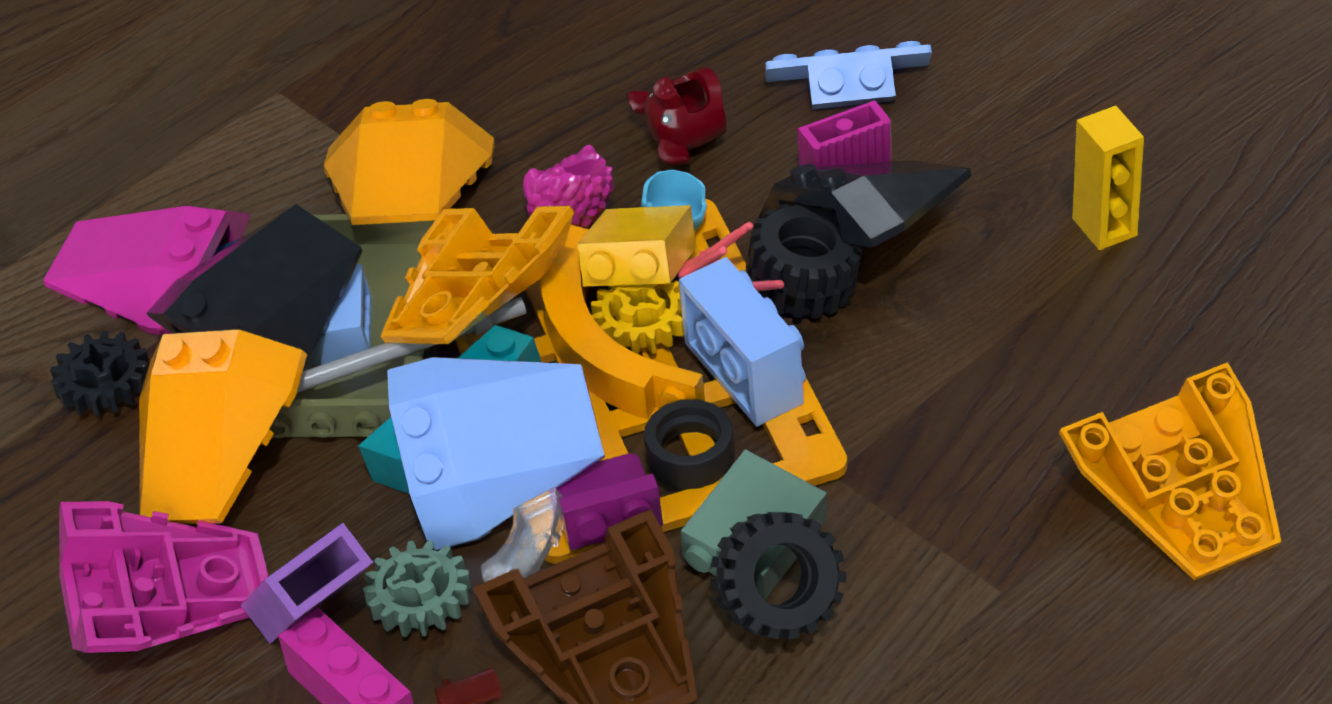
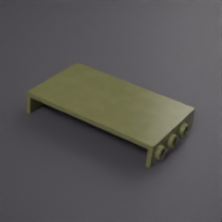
[269,214,441,438]

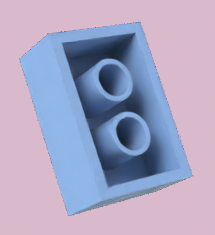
[679,257,806,427]

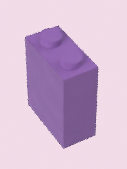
[241,523,373,644]

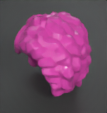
[523,145,614,229]

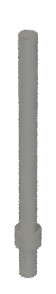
[297,297,526,393]

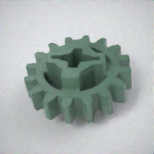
[363,540,471,637]

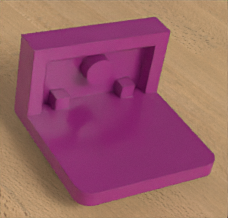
[550,453,663,551]

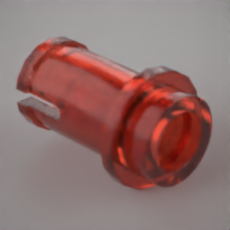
[434,668,502,704]

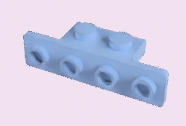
[765,41,932,110]

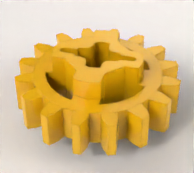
[591,281,684,354]

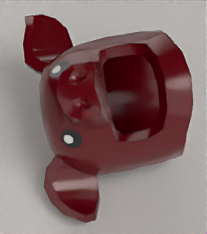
[626,67,727,165]

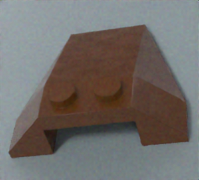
[472,509,698,704]

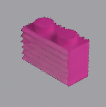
[797,100,892,167]

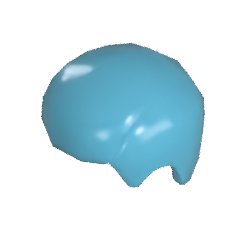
[641,169,707,232]

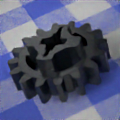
[50,331,150,416]

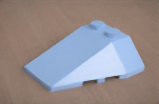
[387,357,605,551]

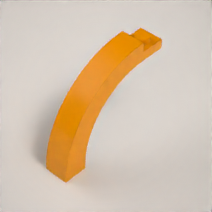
[540,225,705,419]

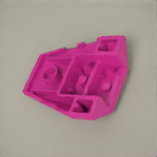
[43,206,250,336]
[59,501,269,653]

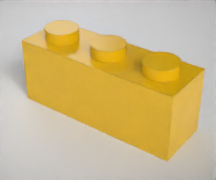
[1072,106,1144,250]

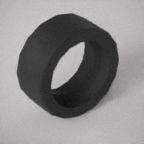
[644,399,735,489]

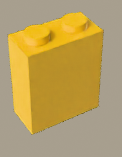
[577,205,696,287]

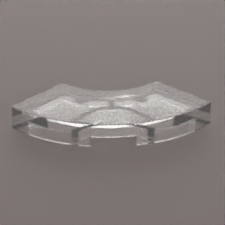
[480,487,563,582]

